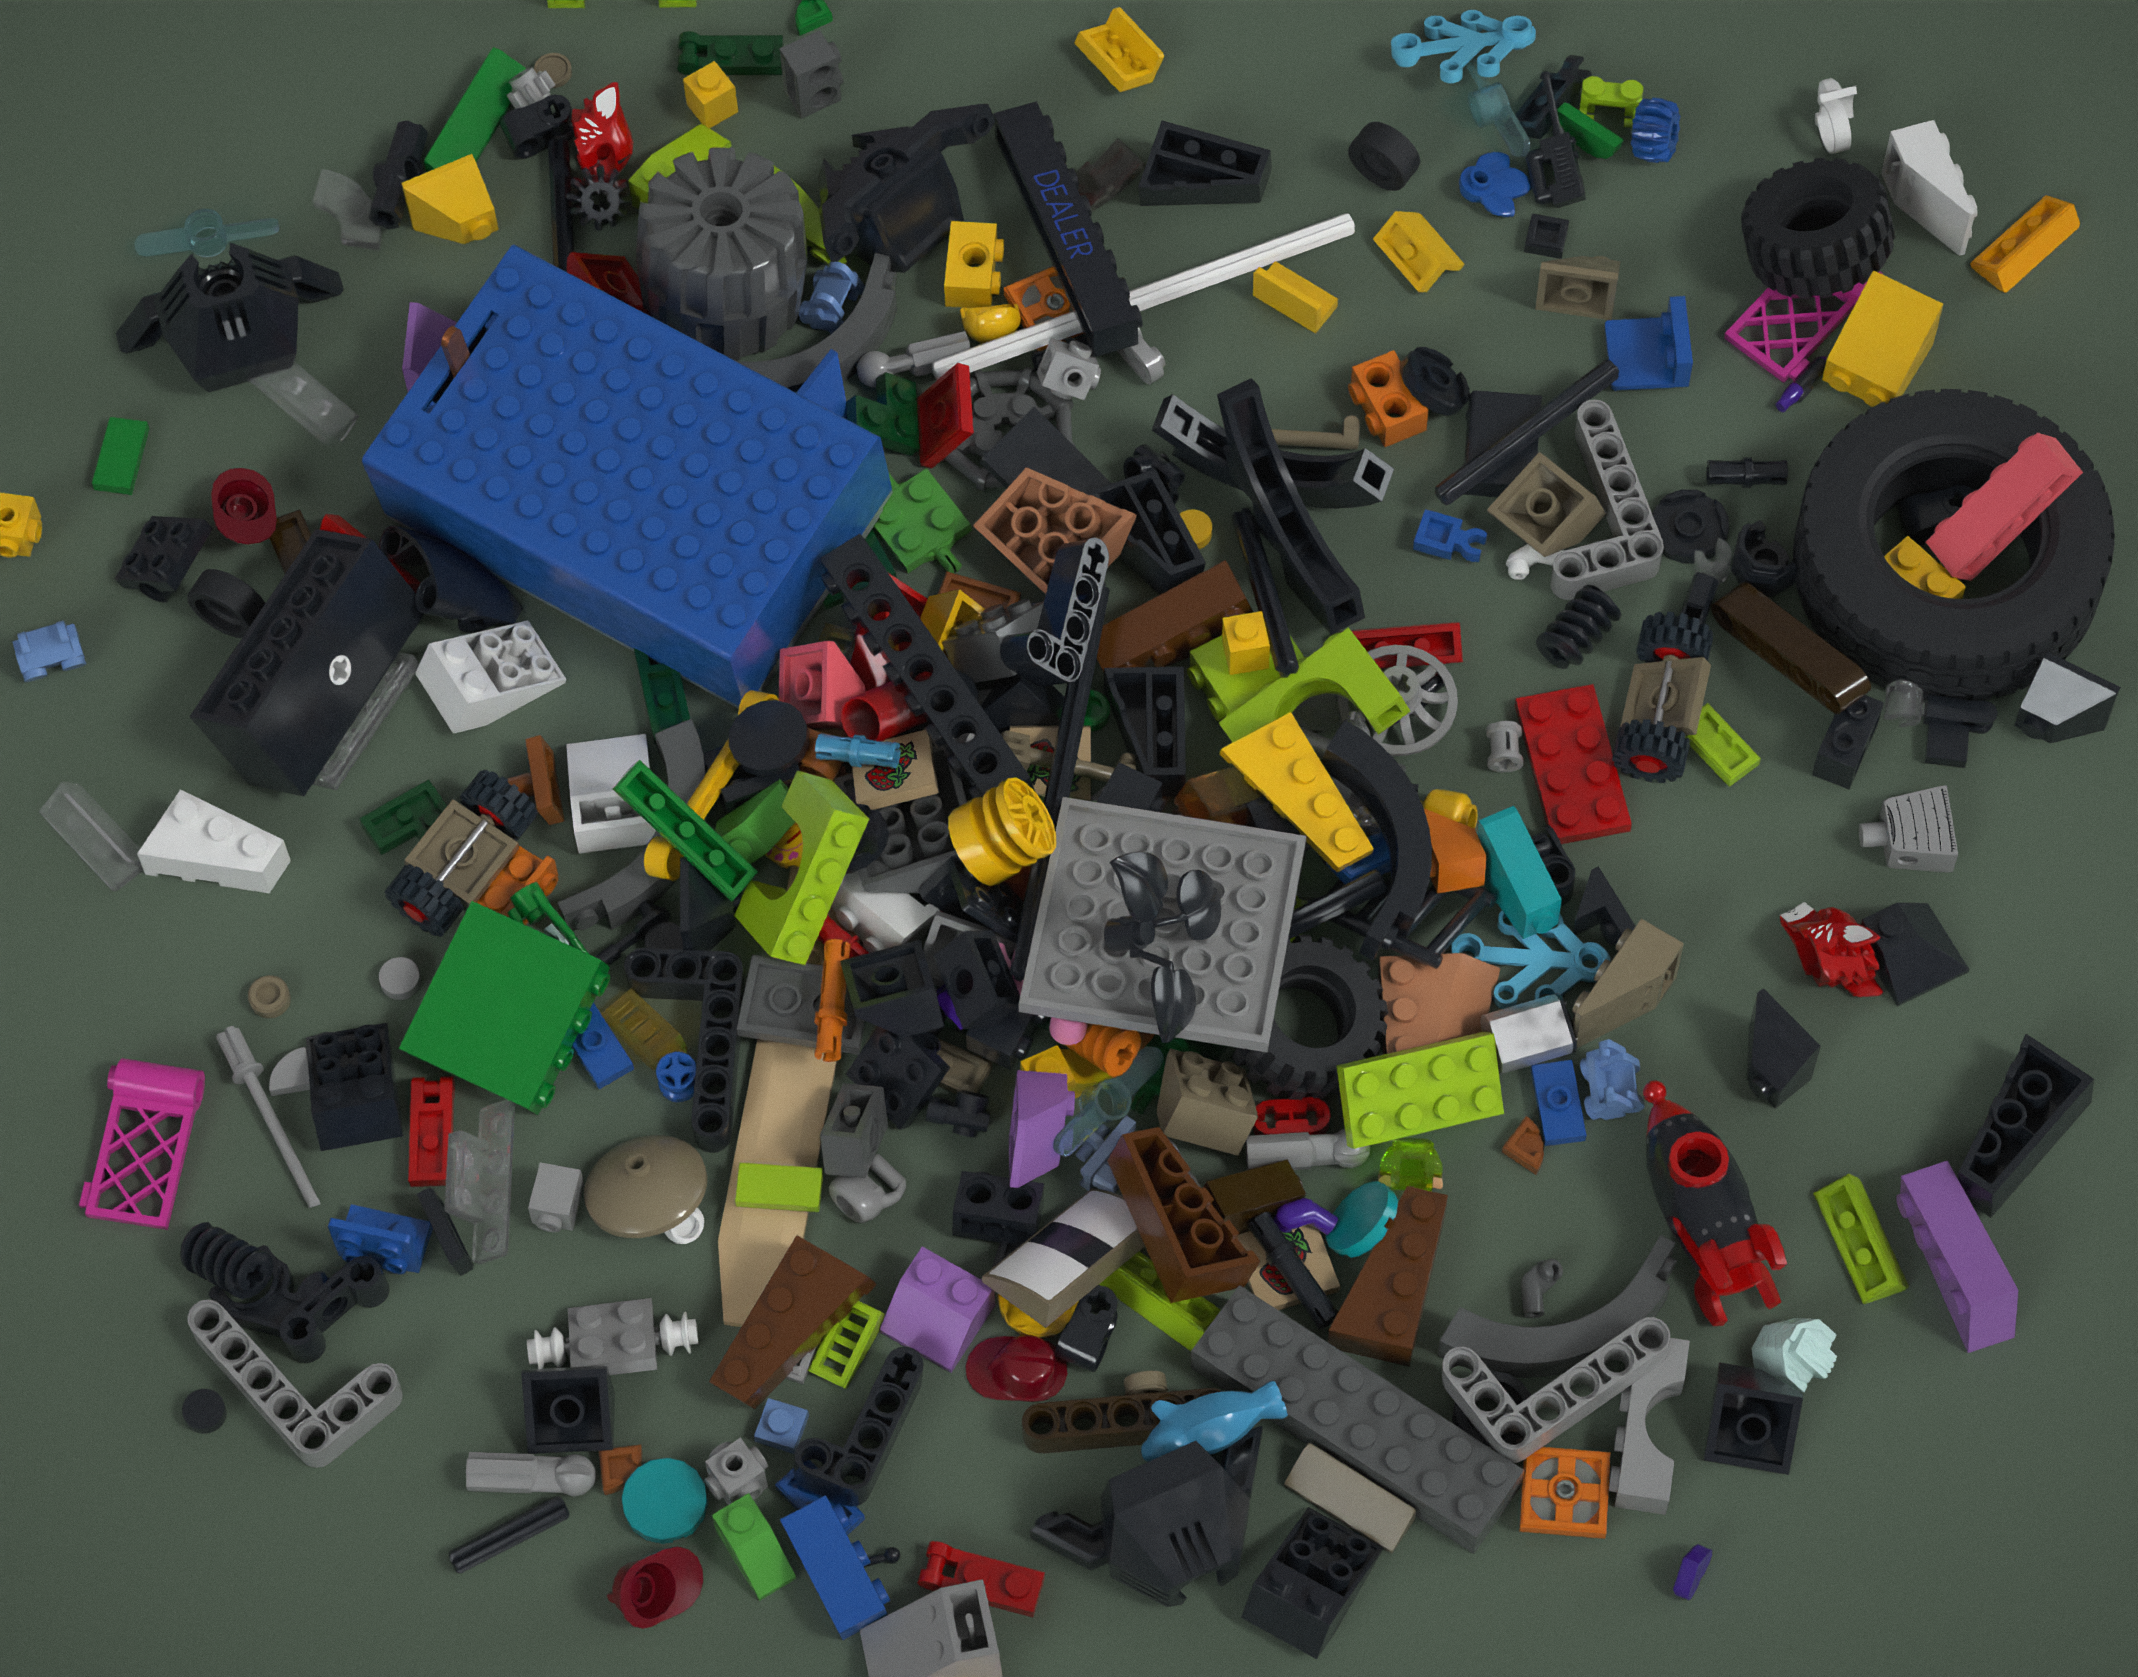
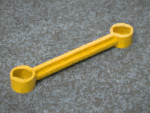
[644,690,779,881]

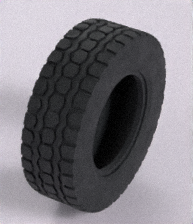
[1793,389,2115,701]

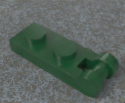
[677,31,784,75]
[634,648,690,744]

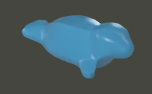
[1141,1381,1288,1462]

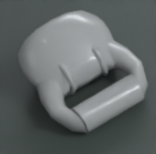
[829,1154,906,1223]

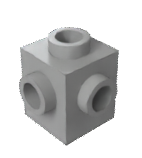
[1037,338,1101,400]
[704,1437,768,1505]

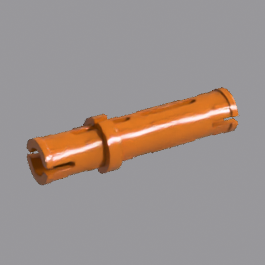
[814,939,851,1062]

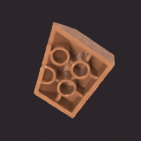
[973,467,1137,594]
[1378,953,1501,1055]

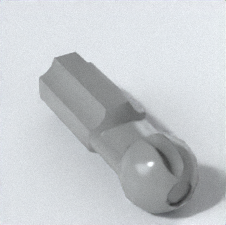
[856,331,970,388]
[1245,1129,1370,1170]
[466,1452,595,1497]

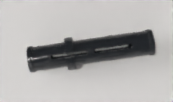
[1247,1212,1339,1330]

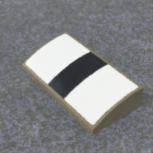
[982,1188,1145,1328]

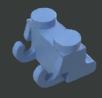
[799,262,865,334]
[12,620,86,682]
[1580,1039,1645,1120]

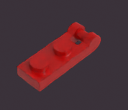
[408,1076,455,1187]
[917,1541,1045,1618]

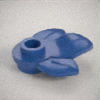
[1459,152,1532,217]

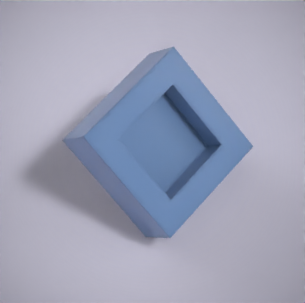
[754,1398,809,1454]

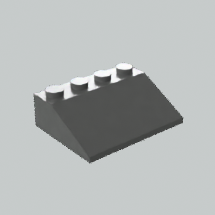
[835,745,969,893]

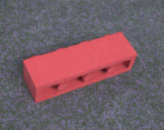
[1926,433,2083,581]

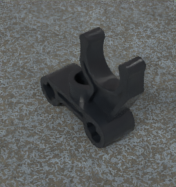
[209,1245,390,1363]

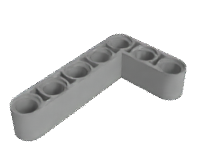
[1550,399,1664,600]
[187,1299,403,1468]
[1442,1317,1670,1463]

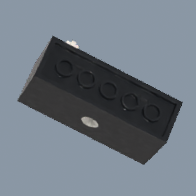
[189,529,424,797]

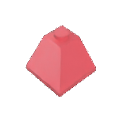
[779,641,866,729]

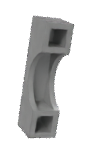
[1609,1336,1690,1515]

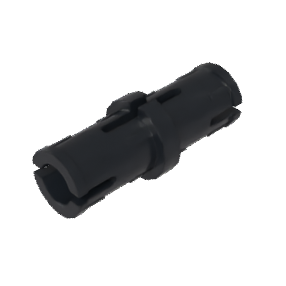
[1706,457,1788,488]

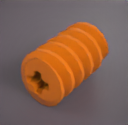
[1065,1023,1141,1078]

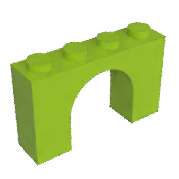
[1219,627,1411,743]
[734,771,869,965]

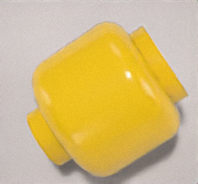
[1420,789,1478,829]

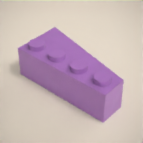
[1896,1161,2018,1353]

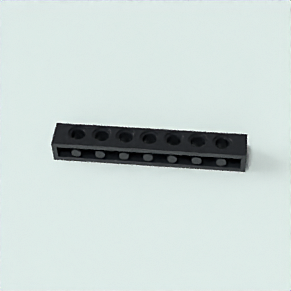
[820,533,1035,799]

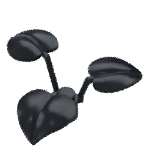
[1104,852,1221,1043]

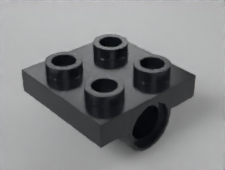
[114,516,213,603]
[846,1026,951,1130]

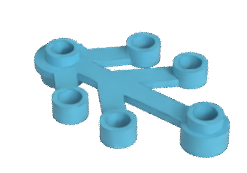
[1391,10,1536,83]
[1451,911,1611,1009]

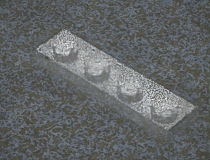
[313,652,420,790]

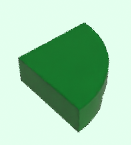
[795,0,833,36]

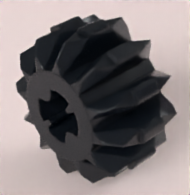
[566,164,632,230]

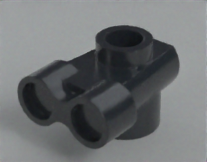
[1123,444,1185,504]
[925,1090,991,1137]

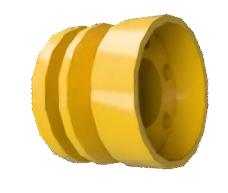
[948,777,1056,886]

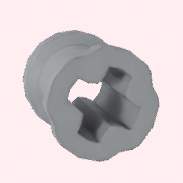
[1486,721,1523,773]

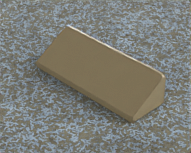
[1284,1443,1416,1554]

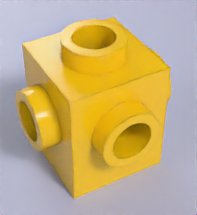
[0,493,42,558]

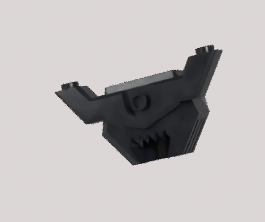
[818,104,995,273]
[116,243,344,393]
[1030,1426,1263,1607]

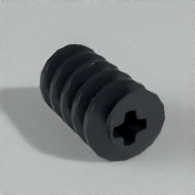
[1536,585,1622,669]
[180,1222,274,1299]

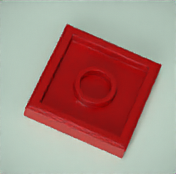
[917,363,974,468]

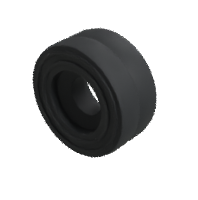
[1348,122,1420,191]

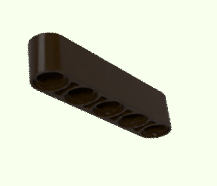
[1711,582,1871,714]
[1022,1388,1222,1454]

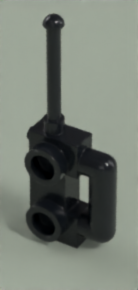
[1526,71,1586,208]

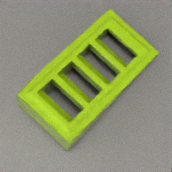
[808,1301,886,1389]

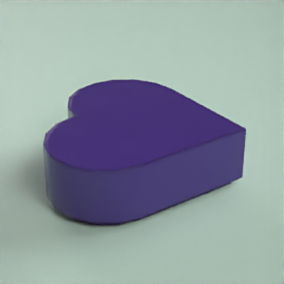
[1673,1544,1713,1601]

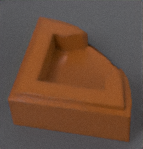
[1502,1116,1544,1175]
[599,1444,643,1495]

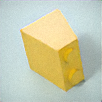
[1822,270,1943,407]

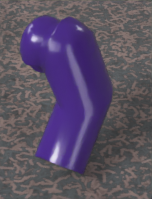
[1273,1198,1338,1235]

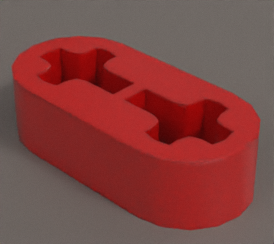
[1252,1097,1331,1135]

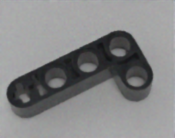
[1000,538,1109,687]
[793,1347,924,1507]

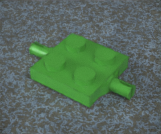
[873,468,972,574]

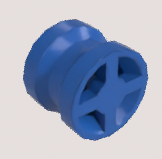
[656,1052,696,1102]

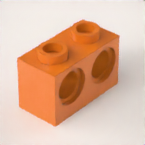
[1348,350,1428,447]

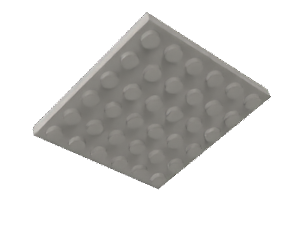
[1019,797,1306,1053]

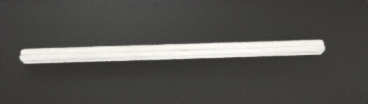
[932,213,1355,380]

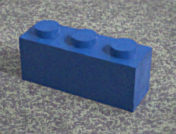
[780,1495,891,1640]

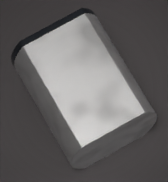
[1480,993,1578,1075]

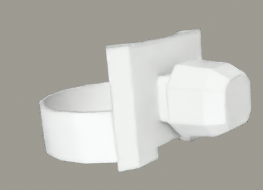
[1815,78,1857,154]

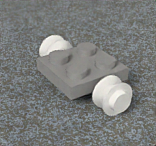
[527,1298,699,1375]

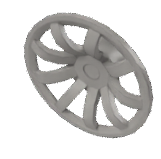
[1338,645,1458,756]

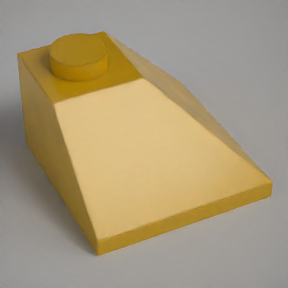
[402,154,499,244]

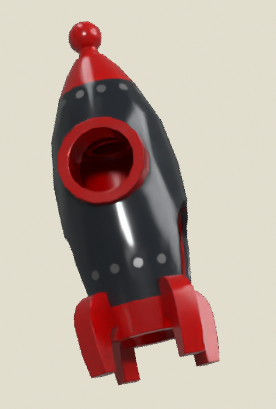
[1643,1080,1787,1326]

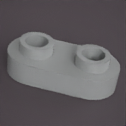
[1117,328,1166,385]

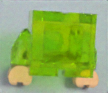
[1378,1137,1443,1191]

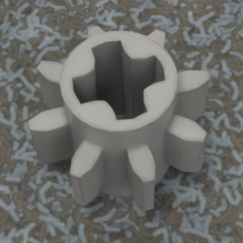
[506,66,555,109]

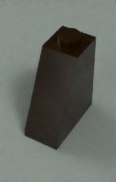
[1202,1159,1307,1234]

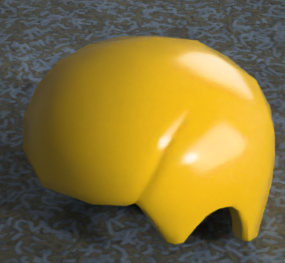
[960,304,1021,344]

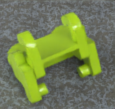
[1579,76,1643,130]

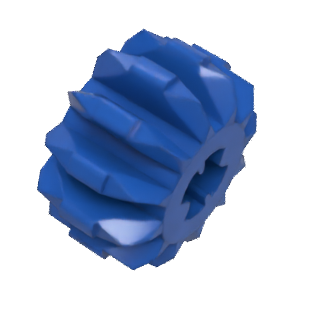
[1631,97,1681,163]

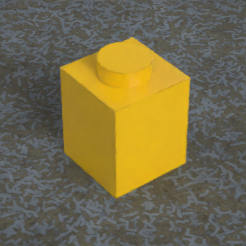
[683,61,738,129]
[1222,611,1270,675]

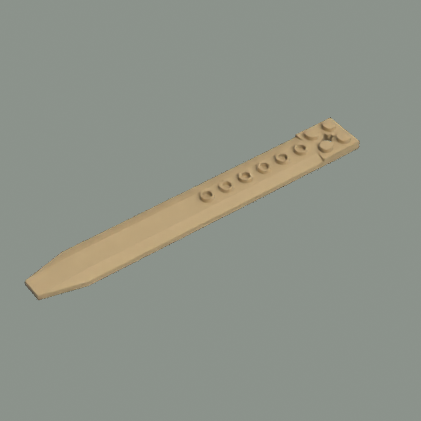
[718,729,860,1327]

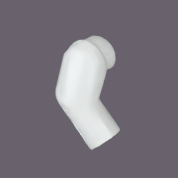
[1506,544,1564,580]

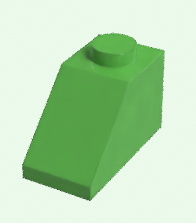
[715,779,795,864]
[712,1493,796,1601]

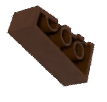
[1097,560,1254,672]
[1107,1127,1261,1303]
[1328,1186,1448,1367]
[709,1235,877,1410]

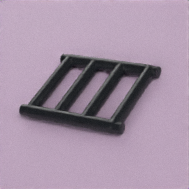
[1312,877,1498,969]

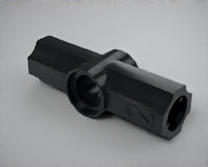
[368,120,428,230]

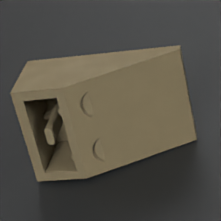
[1572,918,1684,1048]

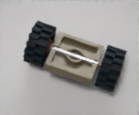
[1612,611,1713,783]
[385,769,538,937]

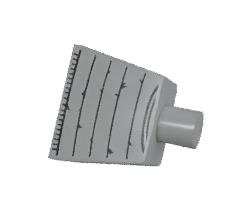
[1859,785,1958,873]

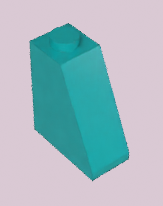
[1477,806,1562,939]

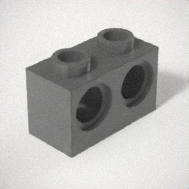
[779,30,844,119]

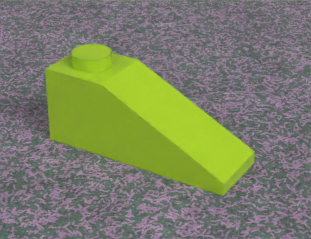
[628,124,732,209]

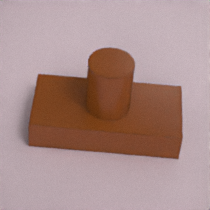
[507,735,565,825]

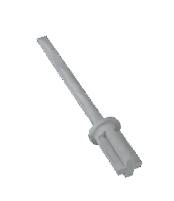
[216,1026,320,1208]

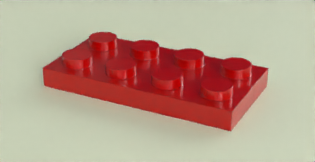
[1515,684,1632,844]

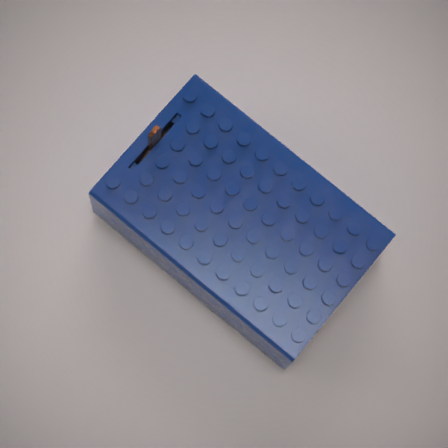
[362,245,893,709]

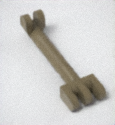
[1272,415,1360,450]
[1001,731,1136,782]

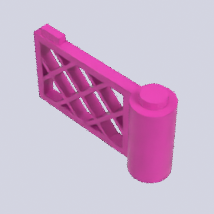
[1724,271,1883,383]
[79,1058,205,1230]

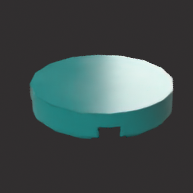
[1325,1181,1398,1258]
[622,1458,708,1544]

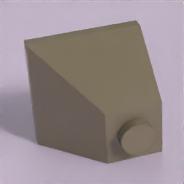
[1535,256,1621,320]
[1487,452,1606,557]

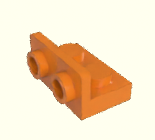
[477,846,559,925]

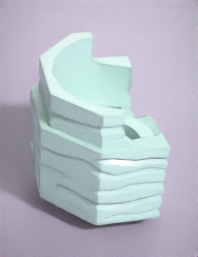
[1752,1318,1837,1392]

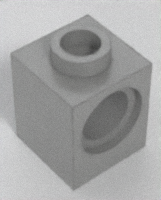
[528,1162,585,1232]

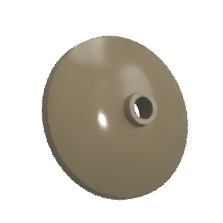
[584,1135,707,1238]

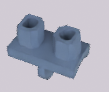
[1075,1115,1136,1193]

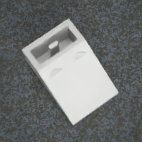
[1881,120,1977,256]
[415,620,567,734]
[566,734,656,854]

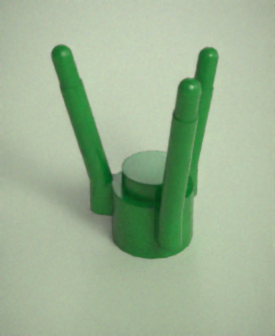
[507,882,589,954]

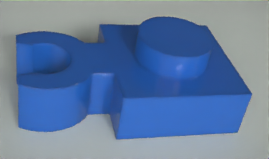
[1413,509,1487,562]

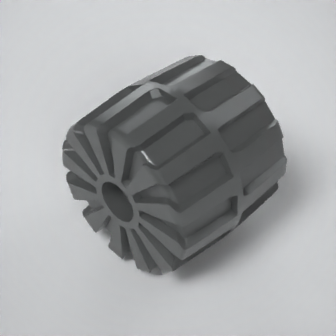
[636,147,807,361]

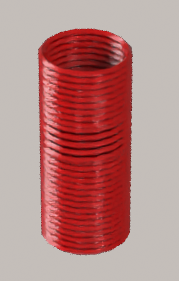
[841,672,932,742]

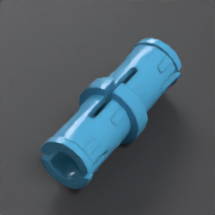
[815,733,901,768]

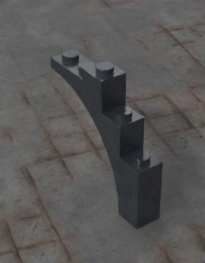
[1217,378,1365,634]

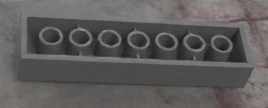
[1191,1285,1524,1554]

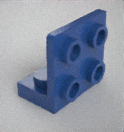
[1604,296,1693,391]
[328,1204,433,1274]

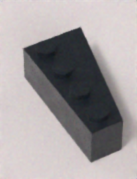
[1958,1034,2094,1218]

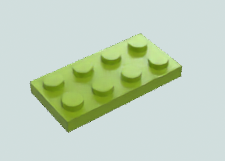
[1336,1031,1504,1149]

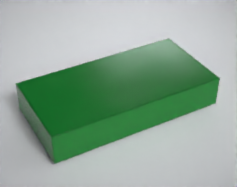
[92,417,150,495]

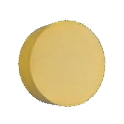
[1180,509,1212,549]

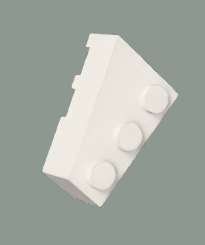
[137,789,291,893]
[831,870,939,953]

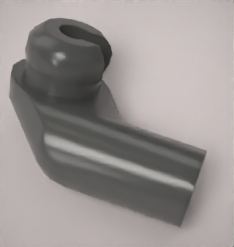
[1521,1258,1563,1318]

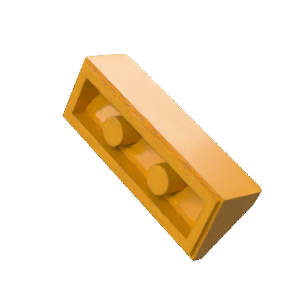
[1970,195,2080,293]

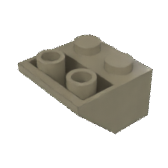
[1157,1048,1258,1156]

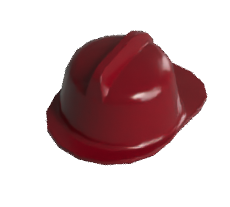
[211,468,277,544]
[965,1335,1068,1402]
[607,1546,703,1629]

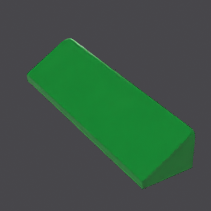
[424,47,526,172]
[613,760,758,902]

